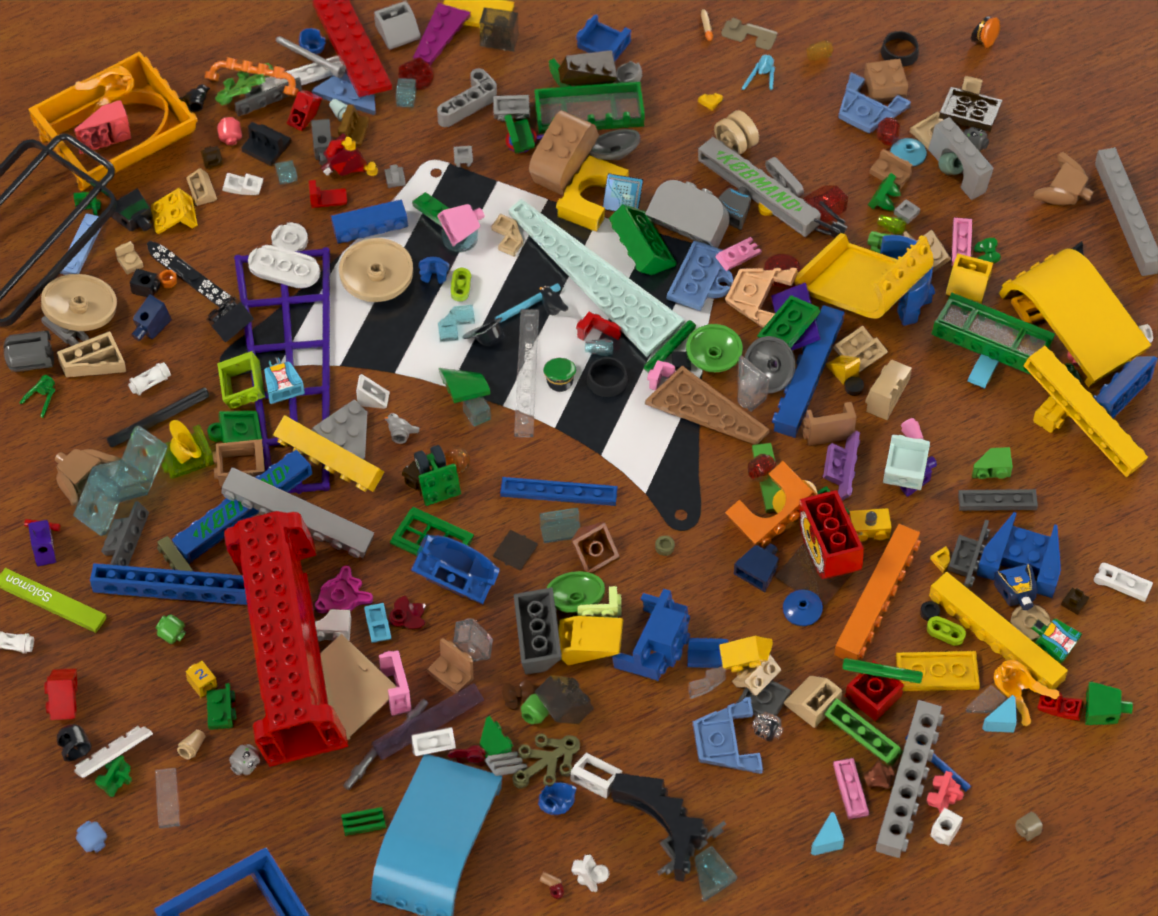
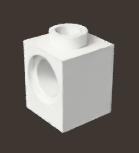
[930,808,963,846]

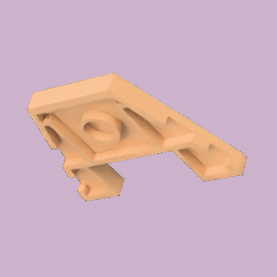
[725,268,798,328]

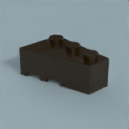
[558,50,617,86]

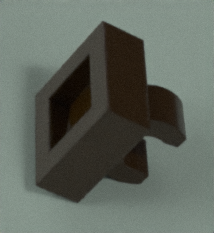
[201,146,223,169]
[1061,588,1089,615]

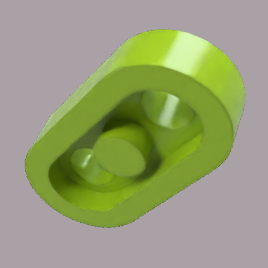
[450,268,471,302]
[927,616,966,646]

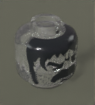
[752,712,784,742]

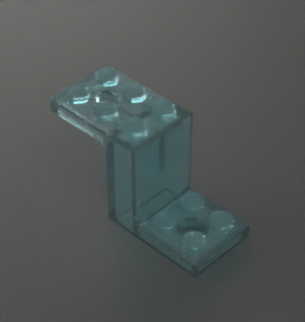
[73,426,168,536]

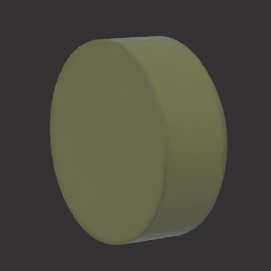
[655,536,675,556]

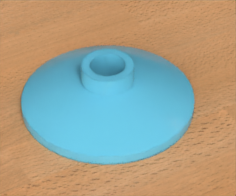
[891,138,926,167]

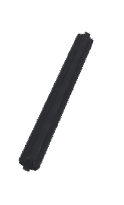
[106,387,209,447]

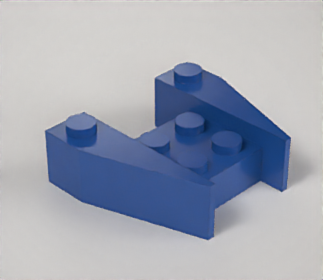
[977,512,1061,598]

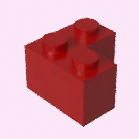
[44,668,78,720]

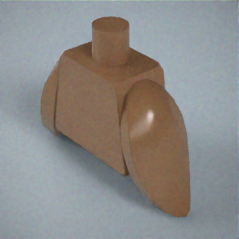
[1033,152,1094,205]
[55,449,121,507]

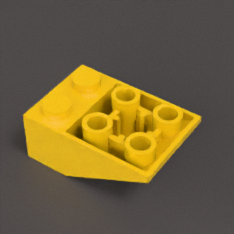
[558,616,623,666]

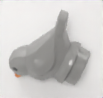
[384,413,420,444]

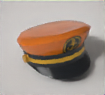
[971,16,1000,48]

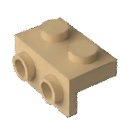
[732,655,781,696]

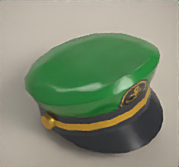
[543,358,576,392]

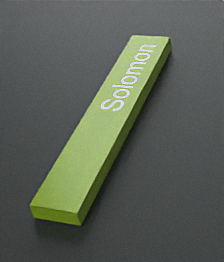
[0,568,107,633]

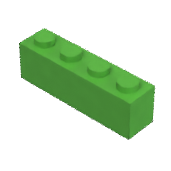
[824,698,903,766]

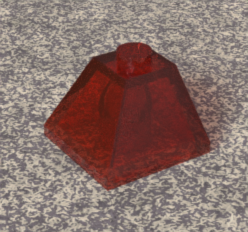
[802,185,848,227]

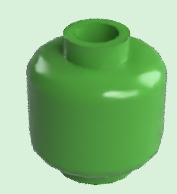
[155,614,186,644]
[521,694,551,724]

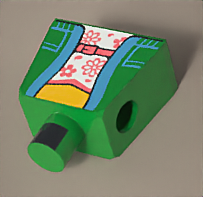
[1031,619,1083,664]

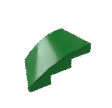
[438,368,490,403]

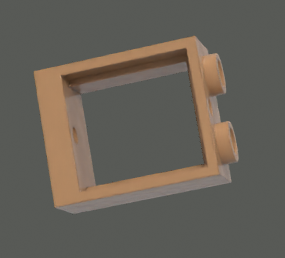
[213,439,265,486]

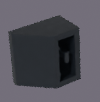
[206,296,254,343]

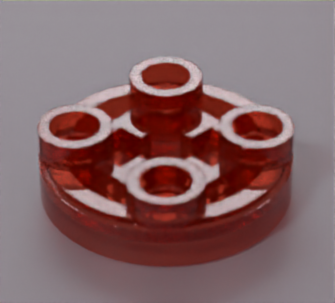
[398,57,434,91]
[764,254,801,287]

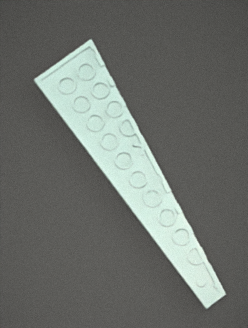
[509,199,684,357]

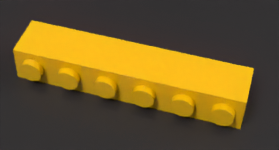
[273,415,384,492]

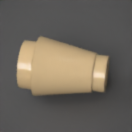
[177,729,205,759]

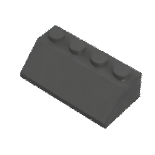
[514,587,562,675]

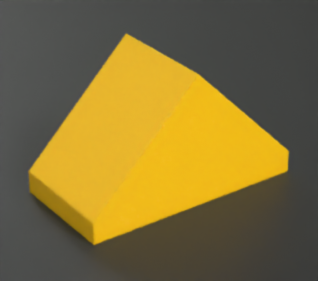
[826,355,861,385]

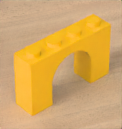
[556,155,629,232]

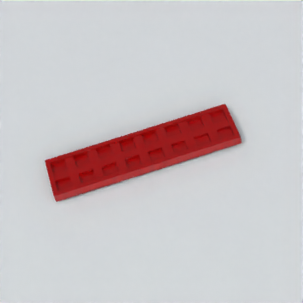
[313,0,392,97]

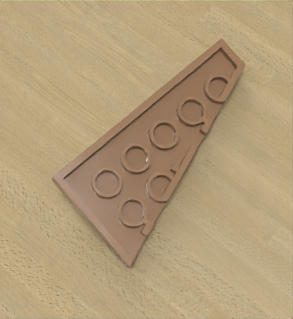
[645,366,769,445]

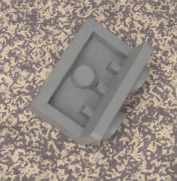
[493,95,530,121]

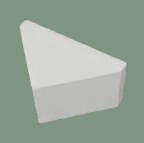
[356,374,390,409]

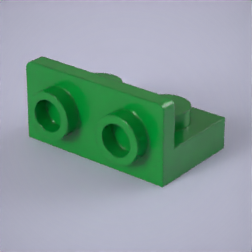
[207,683,236,730]

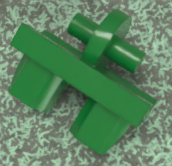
[95,755,132,797]

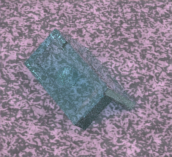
[539,508,580,543]

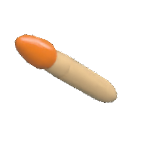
[701,9,713,42]

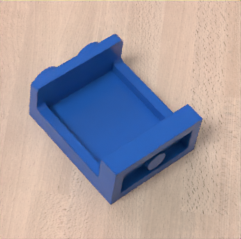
[576,14,631,62]

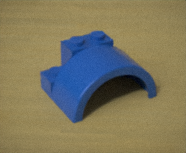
[880,235,935,326]

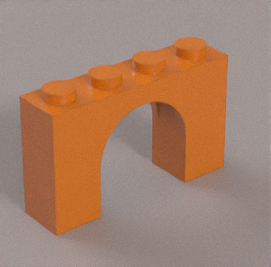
[725,461,815,548]

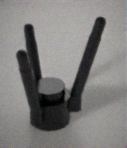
[814,201,848,238]

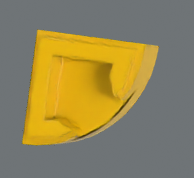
[698,93,723,110]
[930,546,950,573]

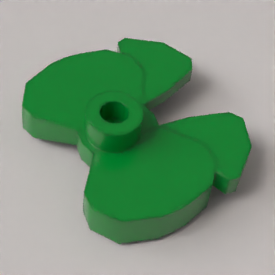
[974,238,1001,264]

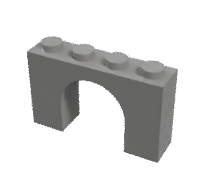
[928,117,994,200]

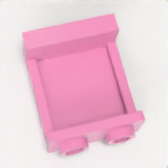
[379,651,411,716]

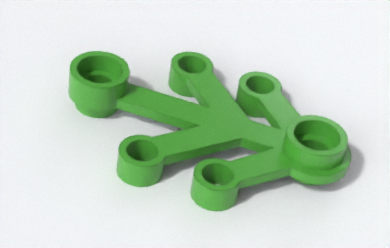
[215,63,274,105]

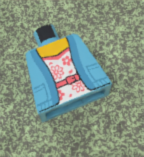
[264,358,305,404]

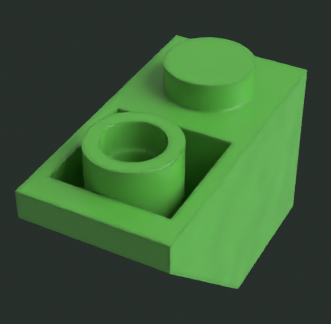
[972,447,1013,479]

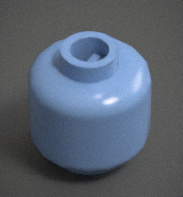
[76,821,107,853]

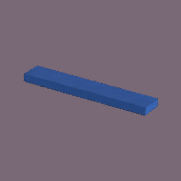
[500,477,618,506]

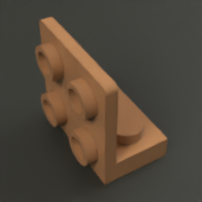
[427,638,474,695]

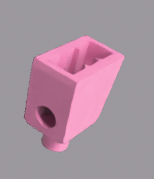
[437,204,484,246]

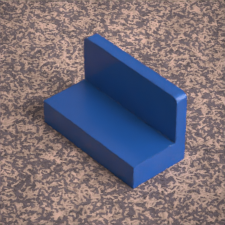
[687,638,729,668]

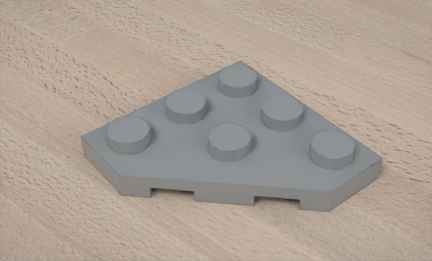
[312,399,367,460]

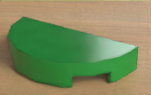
[549,58,573,87]

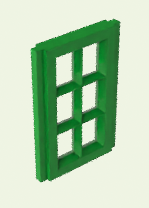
[390,507,474,556]

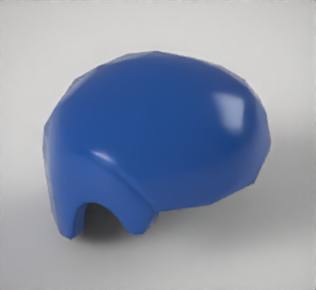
[299,28,325,54]

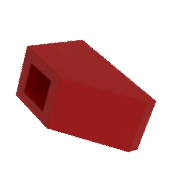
[286,91,322,131]

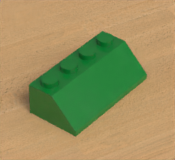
[608,204,677,275]

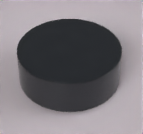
[845,376,864,396]
[920,601,940,621]

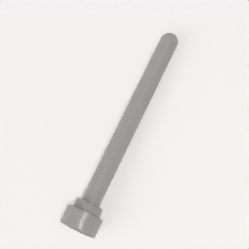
[276,36,346,78]

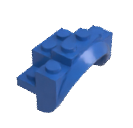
[410,534,500,604]

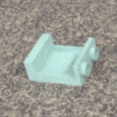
[883,435,930,490]

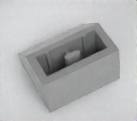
[374,1,421,50]

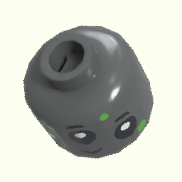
[964,127,989,152]

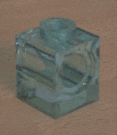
[396,78,416,107]

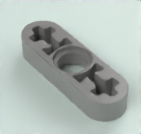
[765,157,804,197]

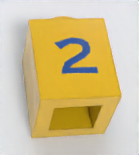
[185,661,218,698]

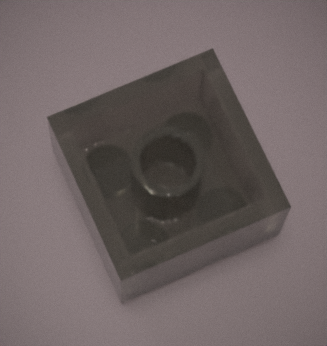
[479,7,519,52]
[535,675,594,724]

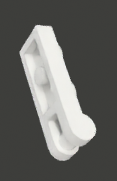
[1093,563,1153,602]

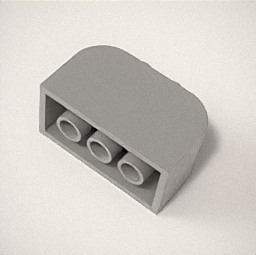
[645,180,729,248]

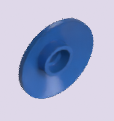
[783,590,823,626]

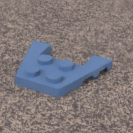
[839,72,911,133]
[693,697,763,773]

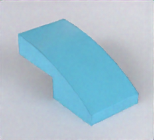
[968,354,999,388]
[364,603,391,643]

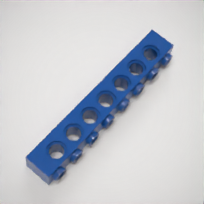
[90,563,247,605]

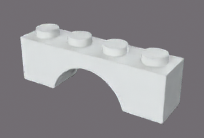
[315,609,351,641]

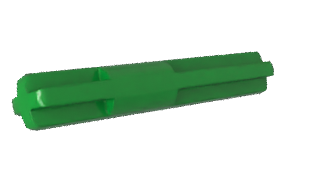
[644,320,696,373]
[843,658,923,684]

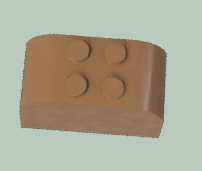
[529,110,599,196]

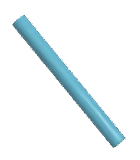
[495,283,561,323]

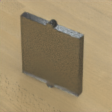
[493,530,538,571]

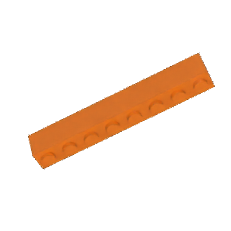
[834,524,921,660]

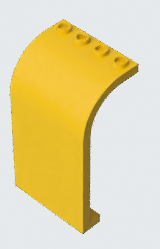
[794,233,934,319]
[999,249,1151,387]

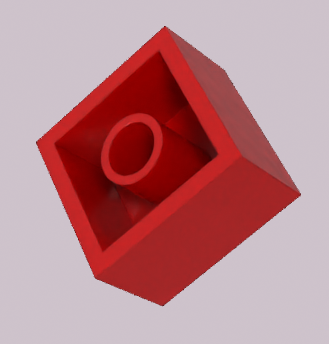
[845,660,904,722]

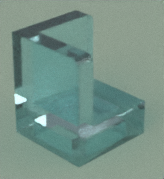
[463,396,491,426]

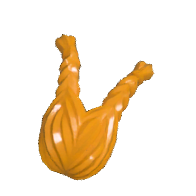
[75,66,134,115]
[994,660,1060,726]

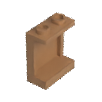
[802,402,856,446]

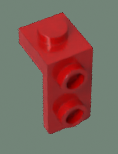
[576,312,621,341]

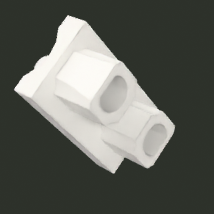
[572,855,609,892]

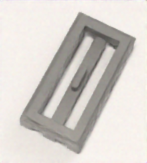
[485,752,527,776]

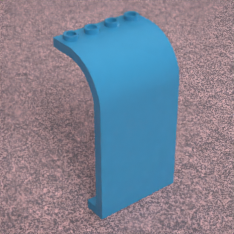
[371,754,502,916]

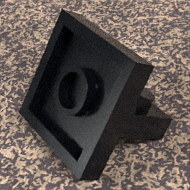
[241,122,292,166]

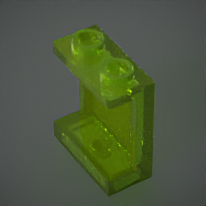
[155,424,214,479]

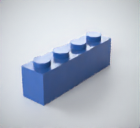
[331,199,408,244]

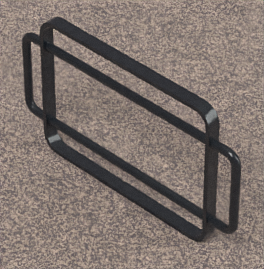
[0,133,117,327]

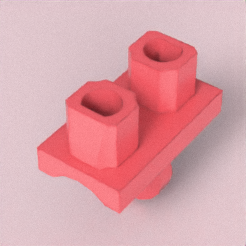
[927,771,964,813]

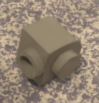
[1015,812,1043,841]

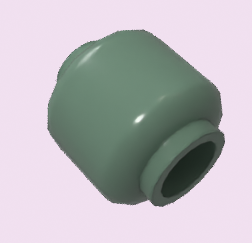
[939,152,964,175]

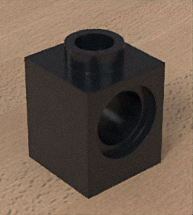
[129,268,160,297]

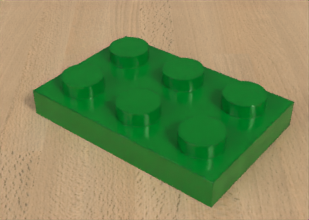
[757,295,821,348]

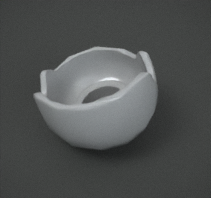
[616,61,642,83]

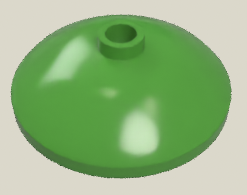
[686,324,743,372]
[547,571,605,613]

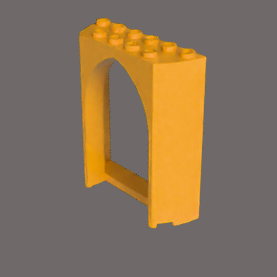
[29,51,198,191]

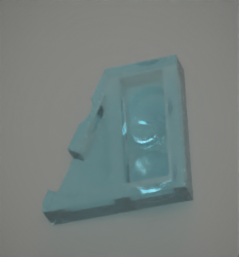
[695,846,737,902]

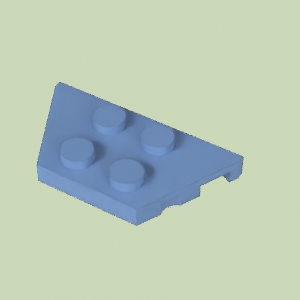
[312,72,375,115]

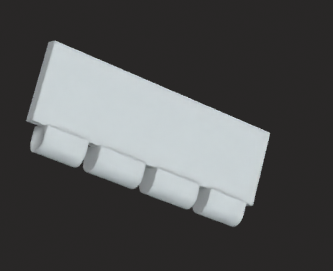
[74,726,153,778]

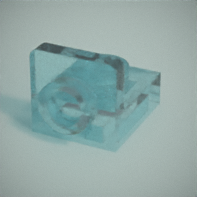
[275,160,297,184]

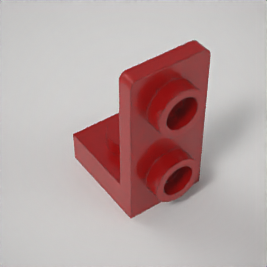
[308,180,347,208]

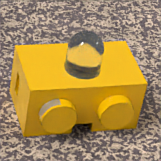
[849,508,891,542]

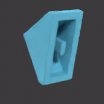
[982,695,1016,732]
[811,812,844,855]

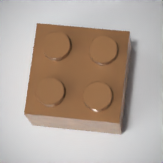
[864,59,908,103]

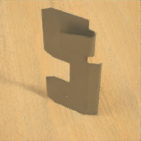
[722,18,778,50]

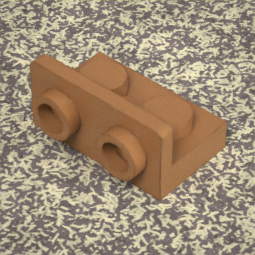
[870,149,913,190]

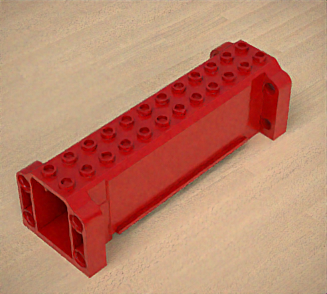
[224,511,348,767]

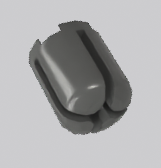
[4,330,54,372]

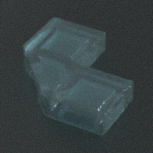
[438,304,475,342]

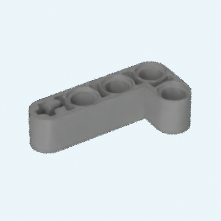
[437,68,497,127]

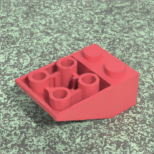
[74,100,131,154]

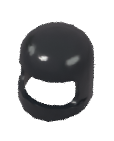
[56,724,91,762]

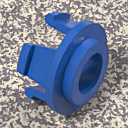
[419,257,449,283]

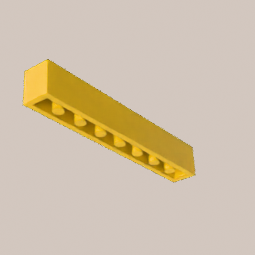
[1024,346,1148,477]
[929,572,1068,690]

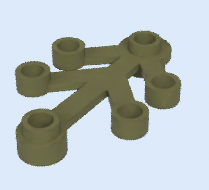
[513,734,580,789]

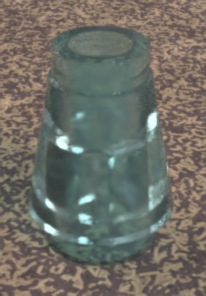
[585,338,613,357]

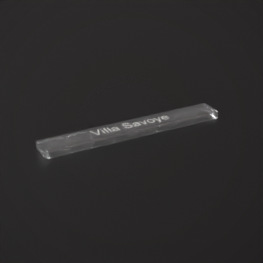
[514,309,539,437]

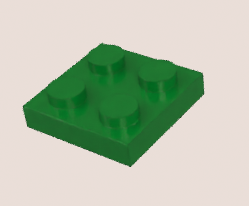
[218,411,262,443]

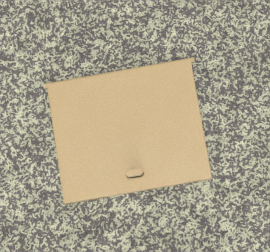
[320,634,397,741]

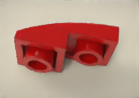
[1037,693,1084,721]

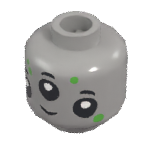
[229,744,260,775]

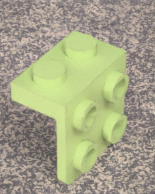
[578,586,621,618]

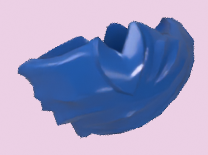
[538,782,576,815]

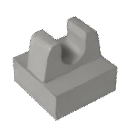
[454,146,473,167]
[385,164,406,188]
[894,199,920,225]

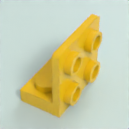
[151,188,198,234]

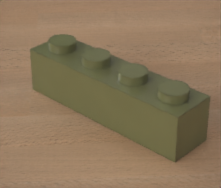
[157,536,193,571]

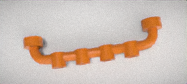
[205,57,299,96]

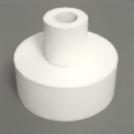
[1139,324,1153,342]

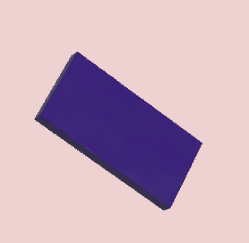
[771,283,821,350]

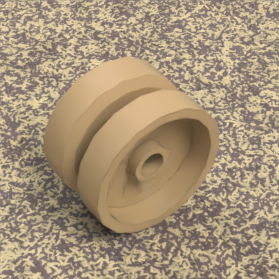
[714,110,759,155]

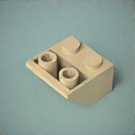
[784,676,842,728]

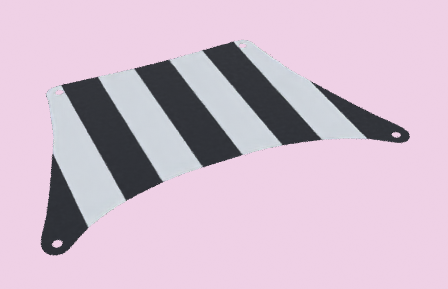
[219,160,714,531]

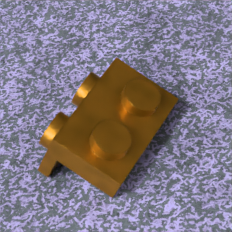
[338,105,369,146]

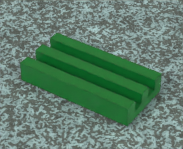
[341,807,386,836]

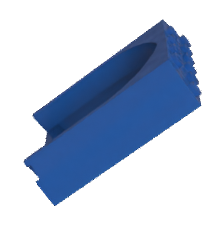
[154,847,309,916]

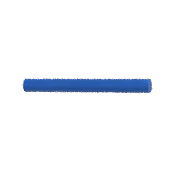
[905,735,971,792]

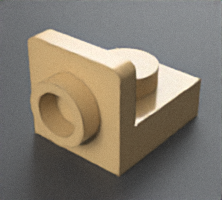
[115,241,144,275]

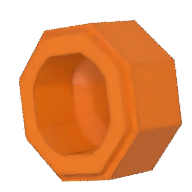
[159,270,177,288]

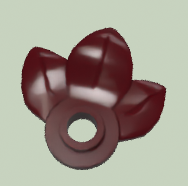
[389,595,425,629]
[448,745,487,767]

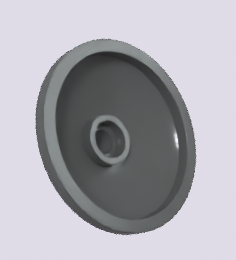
[589,129,641,161]
[744,336,795,393]

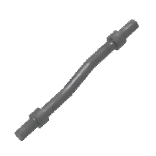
[343,699,428,790]

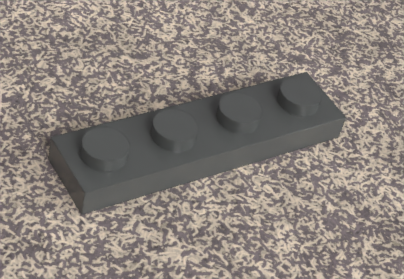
[958,489,1038,511]

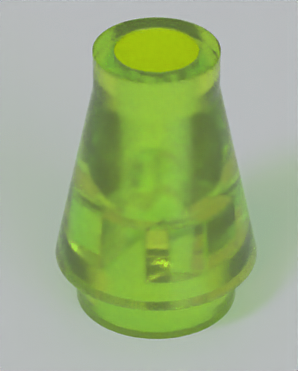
[877,215,906,235]

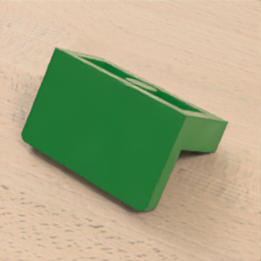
[504,114,535,154]

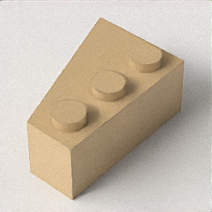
[57,331,126,377]
[865,359,912,420]

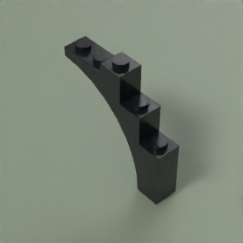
[611,773,708,882]

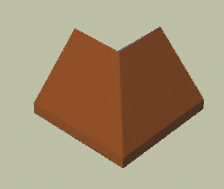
[571,522,619,573]

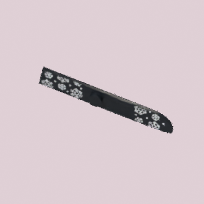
[147,241,232,308]

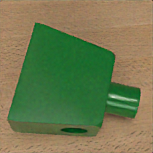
[1085,682,1133,725]

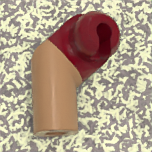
[540,872,564,899]

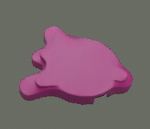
[315,566,373,613]

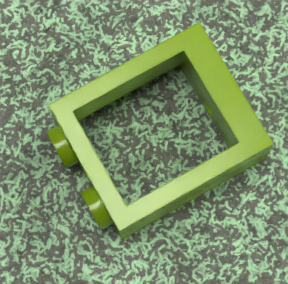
[217,351,265,409]

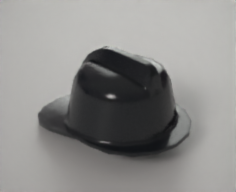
[462,317,505,346]

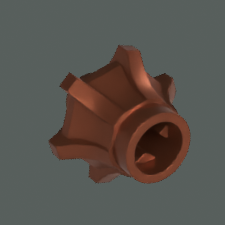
[864,759,896,789]

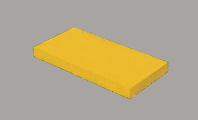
[443,0,514,32]
[896,651,980,691]

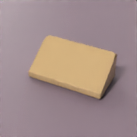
[186,168,217,206]

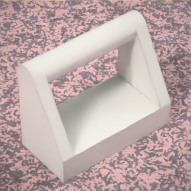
[411,727,456,756]
[571,753,622,799]

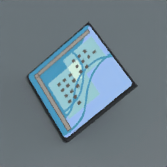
[602,173,644,211]

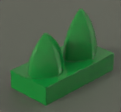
[868,173,901,211]

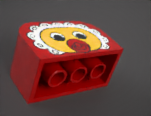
[799,490,864,579]

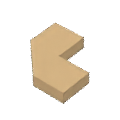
[491,214,523,257]

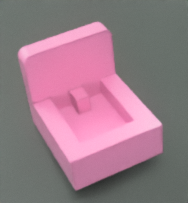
[647,360,675,390]

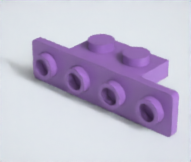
[823,431,860,501]

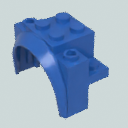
[612,589,690,681]

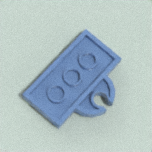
[667,241,733,311]

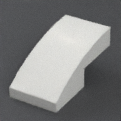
[222,172,263,195]

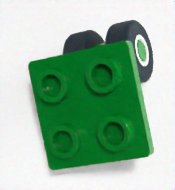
[414,445,461,506]

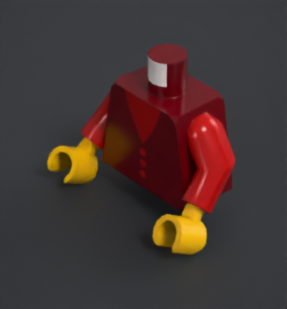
[321,133,378,176]

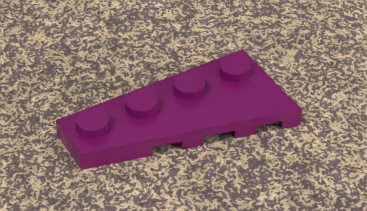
[413,3,471,66]

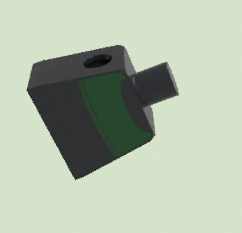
[111,188,152,231]

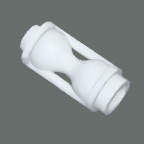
[128,362,171,395]
[0,631,34,654]

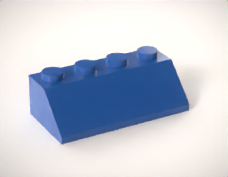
[1093,356,1158,419]

